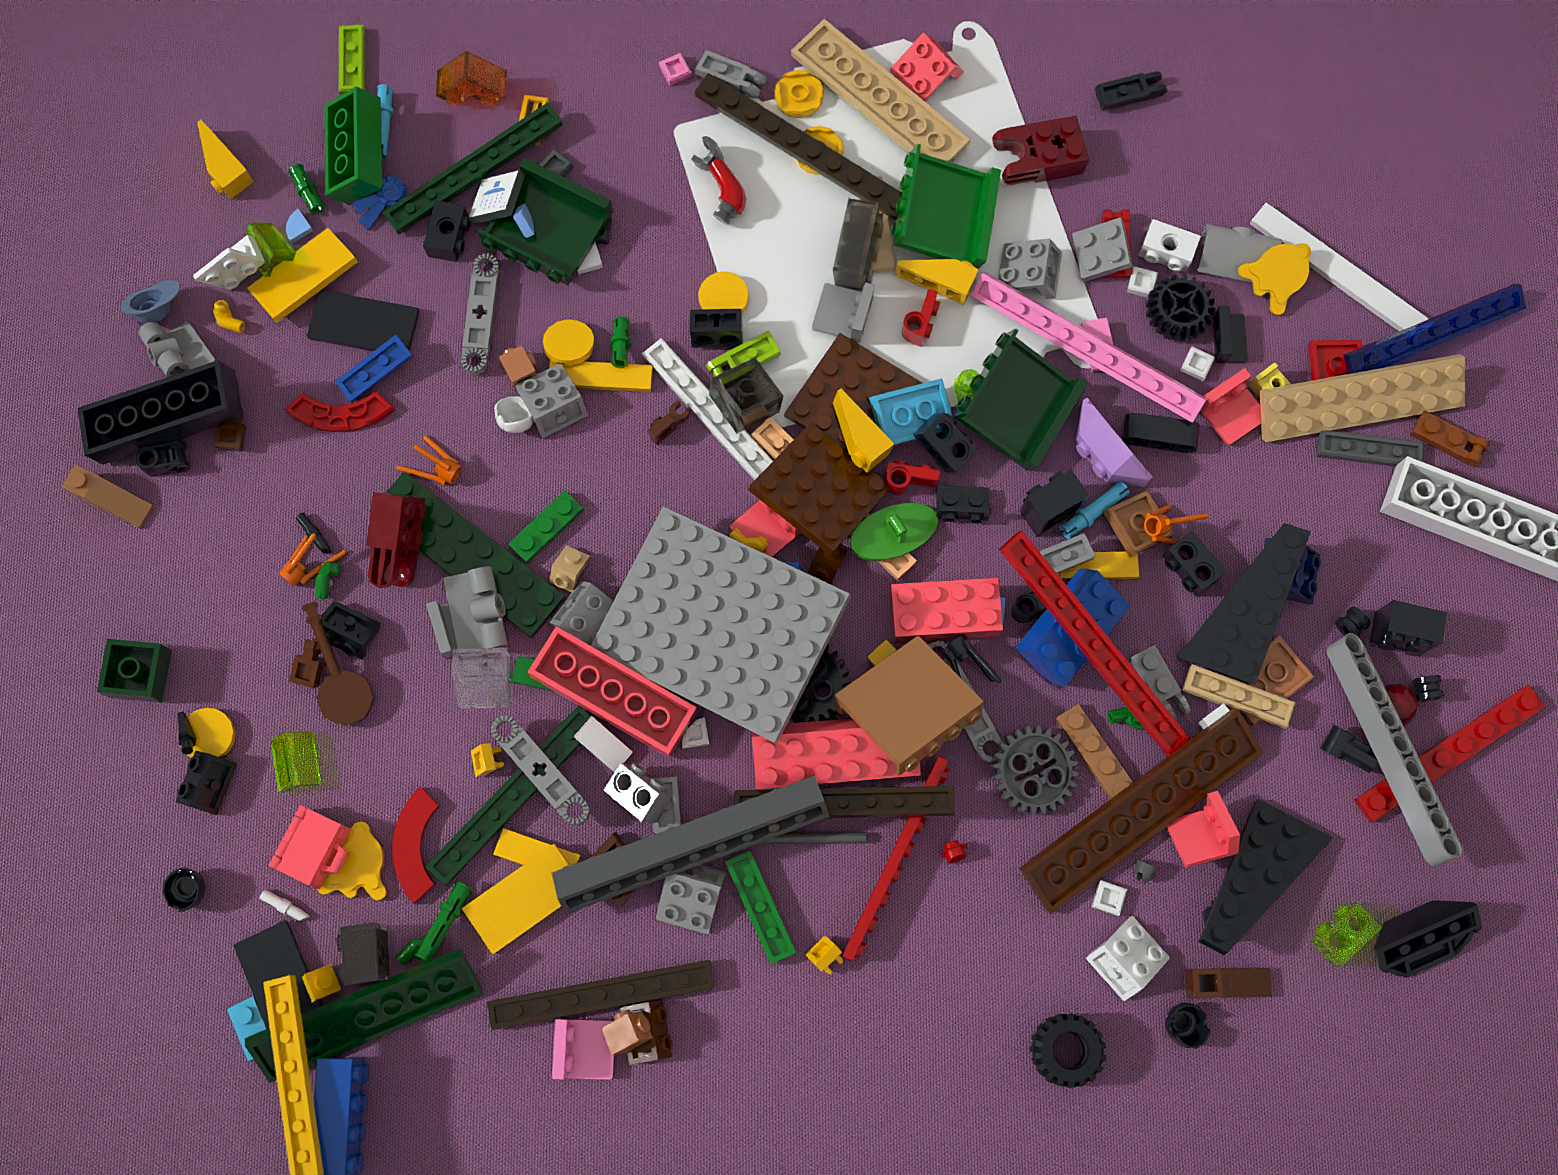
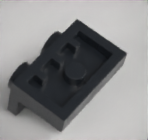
[936,485,991,523]
[321,600,380,660]
[176,751,237,815]

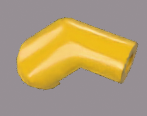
[213,300,245,333]
[728,528,768,552]

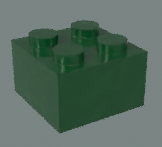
[97,639,172,703]

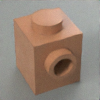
[499,345,537,391]
[601,1010,653,1055]

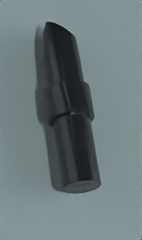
[295,512,332,554]

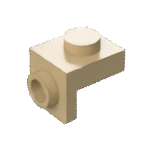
[549,545,590,592]

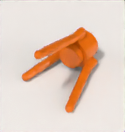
[396,435,462,486]
[1144,504,1209,545]
[279,533,347,586]

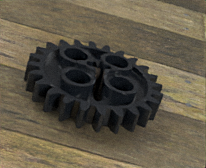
[789,644,851,723]

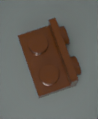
[620,1000,672,1065]

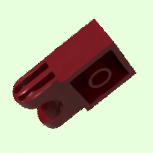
[992,115,1090,185]
[366,492,426,588]

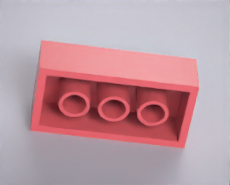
[890,578,1003,643]

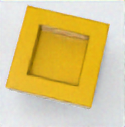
[302,964,341,1003]

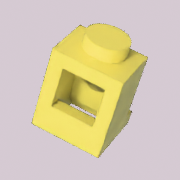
[1249,362,1291,399]

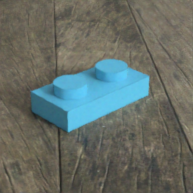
[227,996,267,1061]

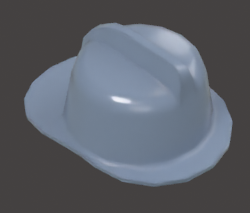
[121,280,180,325]

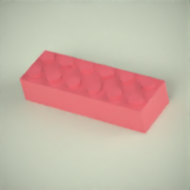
[528,626,697,759]
[752,718,921,789]

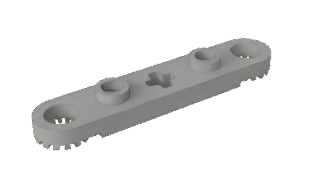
[461,253,500,375]
[928,641,1003,763]
[491,716,590,825]

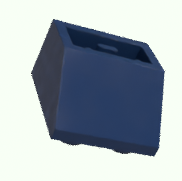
[1264,538,1321,604]

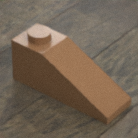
[61,465,154,529]

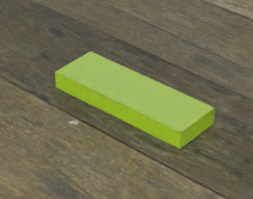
[339,25,365,95]

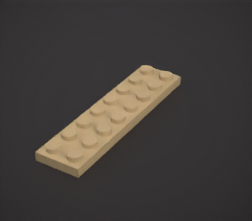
[791,19,970,162]
[1260,354,1465,442]

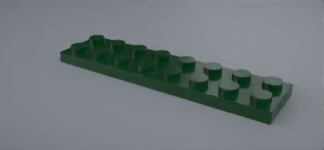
[386,472,565,639]
[245,948,483,1083]

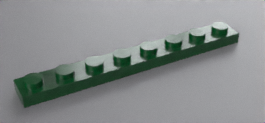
[382,102,563,235]
[425,705,591,886]

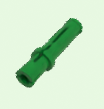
[414,882,472,963]

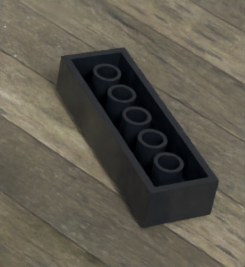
[77,360,243,465]

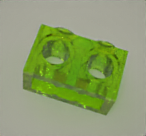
[1310,903,1382,966]

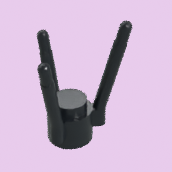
[945,634,1001,683]

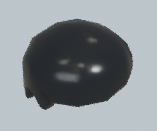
[162,868,206,912]
[1165,1002,1211,1049]

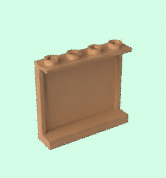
[835,636,984,776]

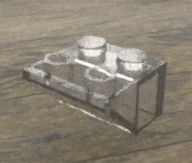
[452,648,512,709]

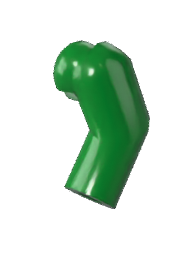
[315,561,340,599]
[1107,707,1144,730]
[396,936,439,965]

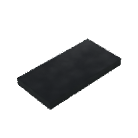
[307,290,420,351]
[233,920,323,1029]

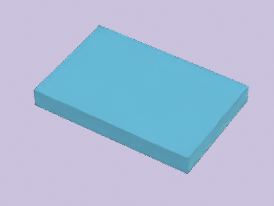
[869,378,953,445]

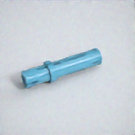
[377,84,394,160]
[1059,481,1130,539]

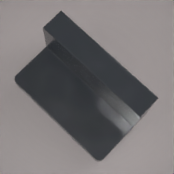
[1213,306,1247,363]

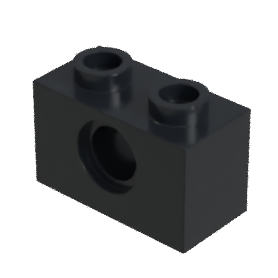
[423,200,471,262]

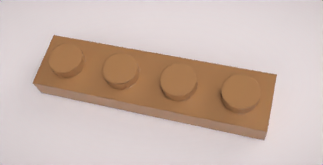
[1055,703,1133,799]

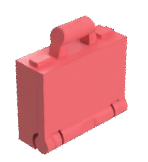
[268,805,351,890]

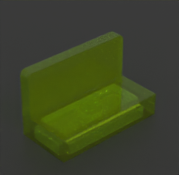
[245,222,296,277]
[270,731,321,792]

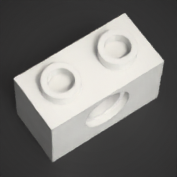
[1138,219,1201,273]

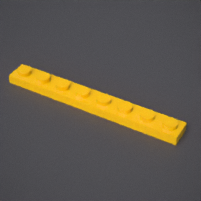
[264,975,324,1175]

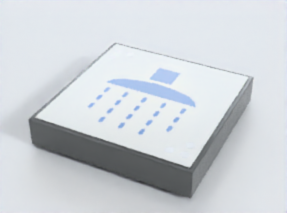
[469,170,525,224]

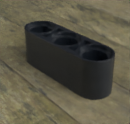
[1122,413,1200,453]

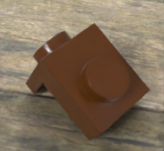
[807,547,848,585]

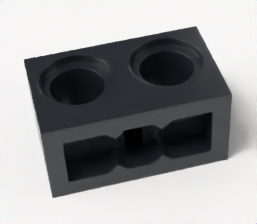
[690,309,743,348]
[913,412,977,473]
[1163,531,1227,596]

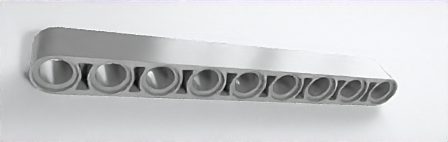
[1327,633,1462,867]

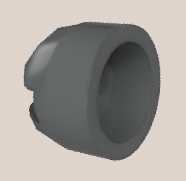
[1134,859,1158,882]

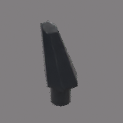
[178,711,196,755]

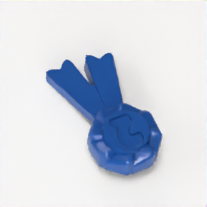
[352,176,407,229]

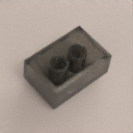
[833,198,884,291]

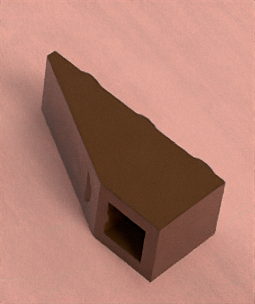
[1185,968,1272,998]

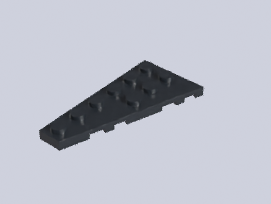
[1177,523,1311,685]
[1198,799,1333,955]

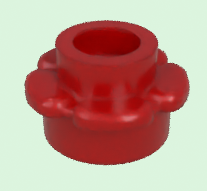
[941,840,968,864]

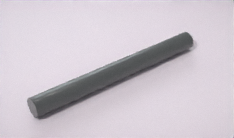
[757,832,866,844]

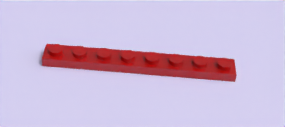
[1354,684,1546,822]
[841,756,950,962]

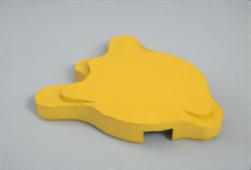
[1237,243,1311,315]
[317,822,387,901]

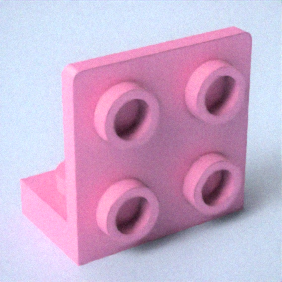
[552,1019,614,1080]

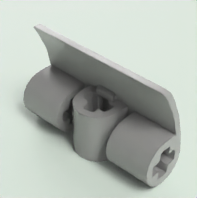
[1197,224,1282,283]
[139,321,215,377]
[443,566,508,655]

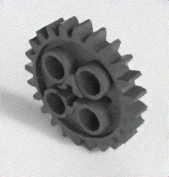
[990,726,1079,815]

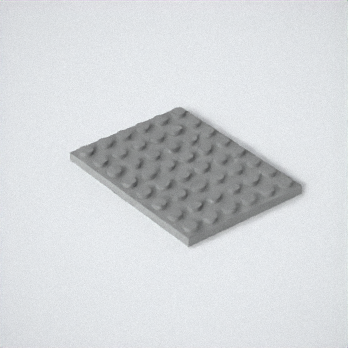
[591,507,852,744]

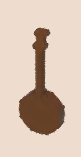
[302,602,375,726]

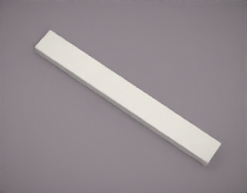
[1250,203,1431,342]
[642,338,773,480]

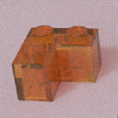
[436,51,507,106]

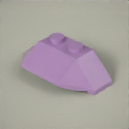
[1075,398,1153,488]

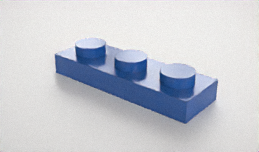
[335,335,414,403]

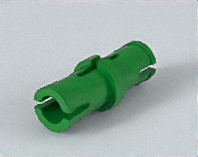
[288,164,325,214]
[610,316,631,368]

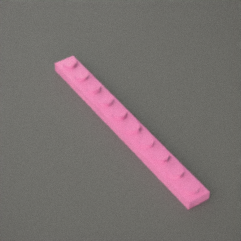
[971,272,1207,423]

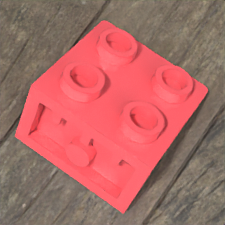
[890,32,964,101]
[1200,368,1261,446]
[730,500,801,557]
[1166,791,1240,868]

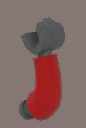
[691,136,746,225]

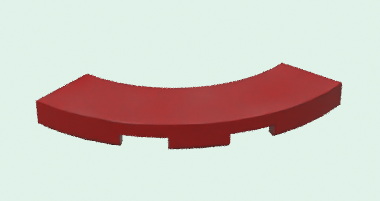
[284,390,395,432]
[393,787,440,904]

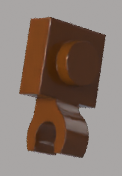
[648,400,690,445]
[213,409,246,451]
[289,638,324,688]

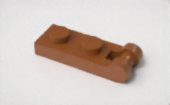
[1410,410,1490,467]

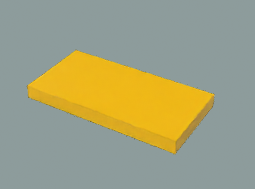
[247,228,358,323]
[462,844,570,955]

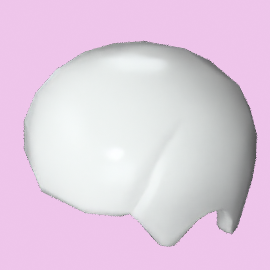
[494,396,534,433]

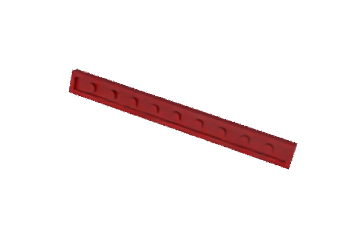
[999,531,1190,756]

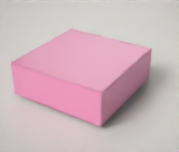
[659,53,692,86]

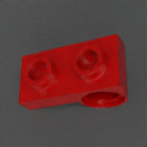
[902,289,940,347]
[885,461,940,496]

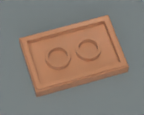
[1226,635,1315,726]

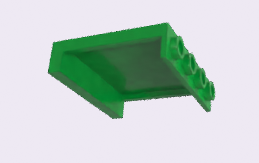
[892,144,1001,269]

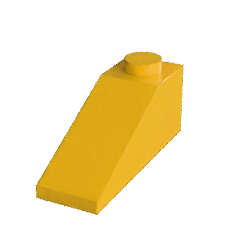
[197,120,254,200]
[895,259,979,305]
[833,388,894,472]

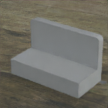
[426,601,459,659]

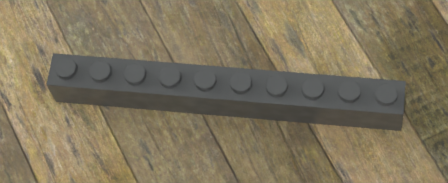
[552,776,830,914]

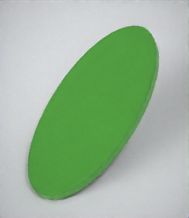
[850,503,938,561]

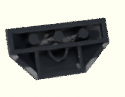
[1374,900,1482,978]

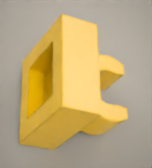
[471,743,504,777]
[805,936,843,974]

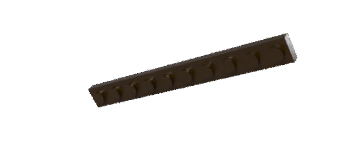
[694,73,902,221]

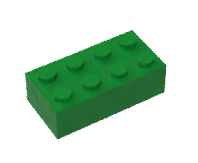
[324,86,383,205]

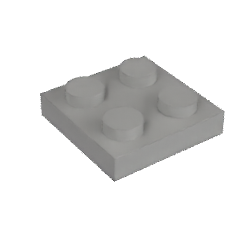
[1072,217,1133,282]

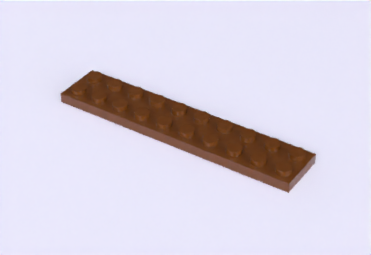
[1019,708,1264,914]

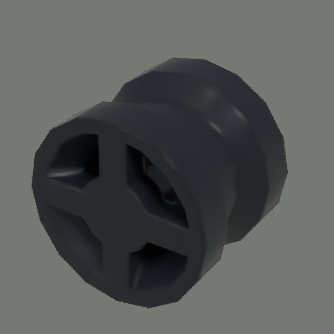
[1335,606,1371,637]
[1412,675,1445,702]

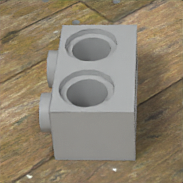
[604,762,672,823]

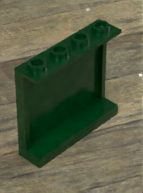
[477,157,614,286]
[954,329,1088,471]

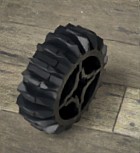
[1145,273,1216,342]

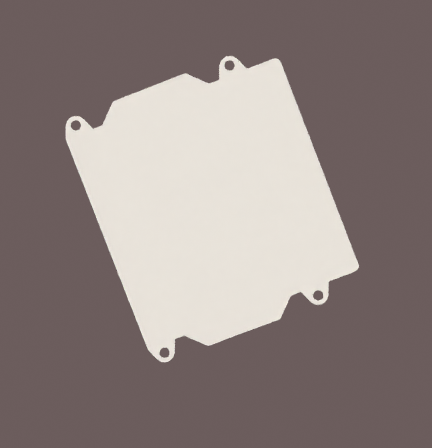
[674,21,1097,428]

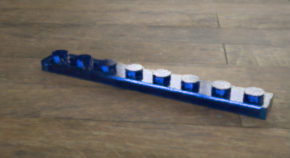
[1343,283,1526,374]

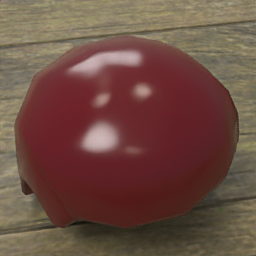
[1385,684,1418,726]

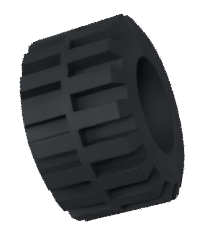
[1030,1014,1107,1088]

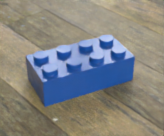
[1015,568,1130,687]
[314,1058,369,1175]

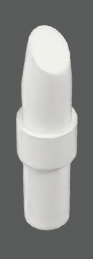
[260,889,310,921]

